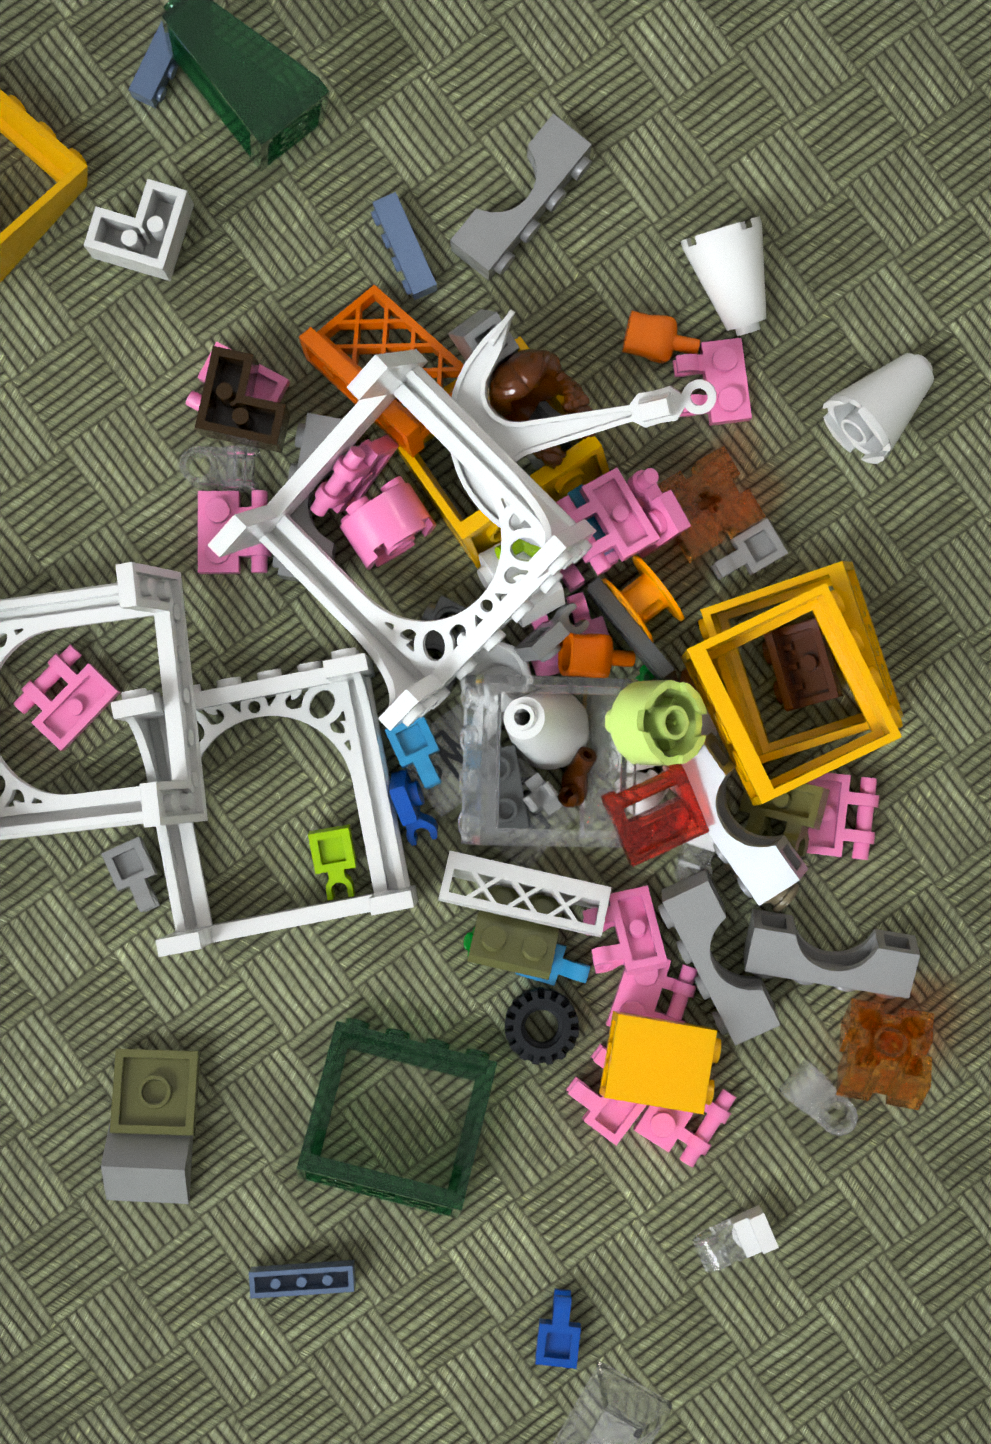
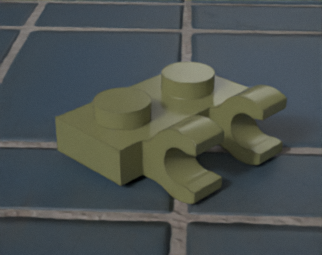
[739,775,830,857]

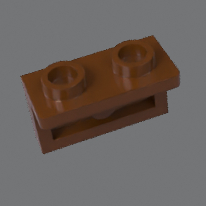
[762,618,843,712]

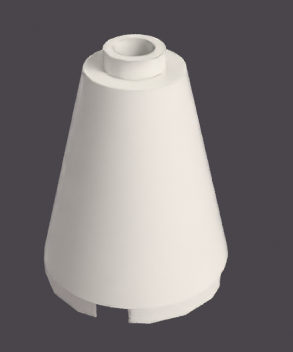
[681,216,766,336]
[823,353,934,464]
[504,688,590,770]

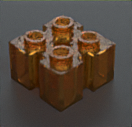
[657,446,766,564]
[836,998,934,1110]

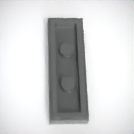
[587,577,678,681]

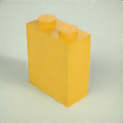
[599,1011,722,1115]

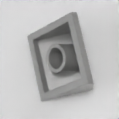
[101,1119,193,1204]

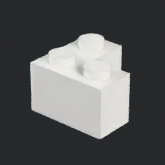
[84,179,194,281]

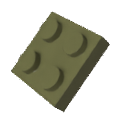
[467,882,565,980]
[110,1049,200,1136]

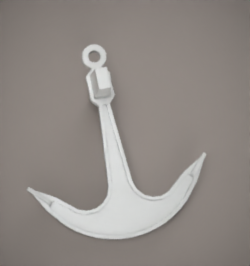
[451,309,717,547]

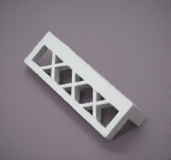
[438,851,612,937]

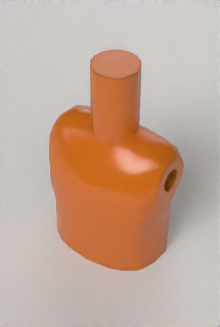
[622,310,700,364]
[558,633,636,680]

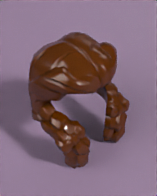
[489,349,597,469]

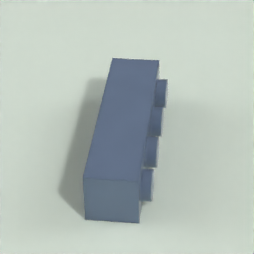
[128,0,200,109]
[370,192,438,301]
[249,1260,356,1299]

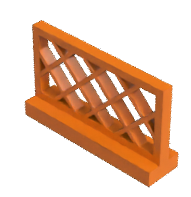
[299,285,464,458]

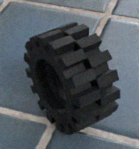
[505,987,579,1065]

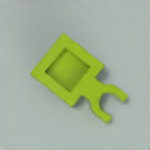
[308,824,357,901]

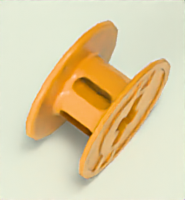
[602,555,685,643]

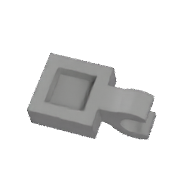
[710,518,788,580]
[514,603,590,662]
[523,772,562,816]
[101,836,160,912]

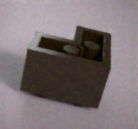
[195,346,291,453]

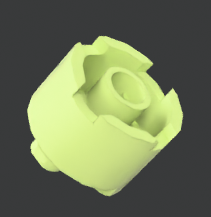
[605,680,707,766]

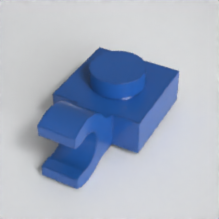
[389,769,438,846]
[535,1288,581,1369]

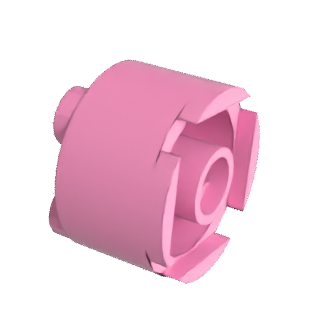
[340,476,436,570]

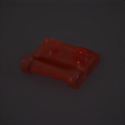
[601,764,710,867]

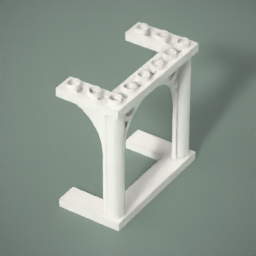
[208,349,596,731]
[0,562,208,840]
[110,647,418,957]

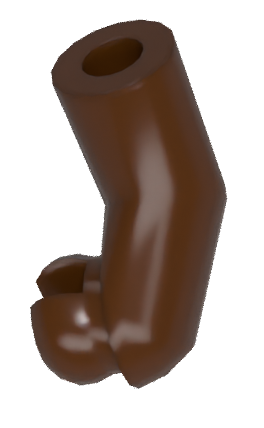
[558,747,597,808]

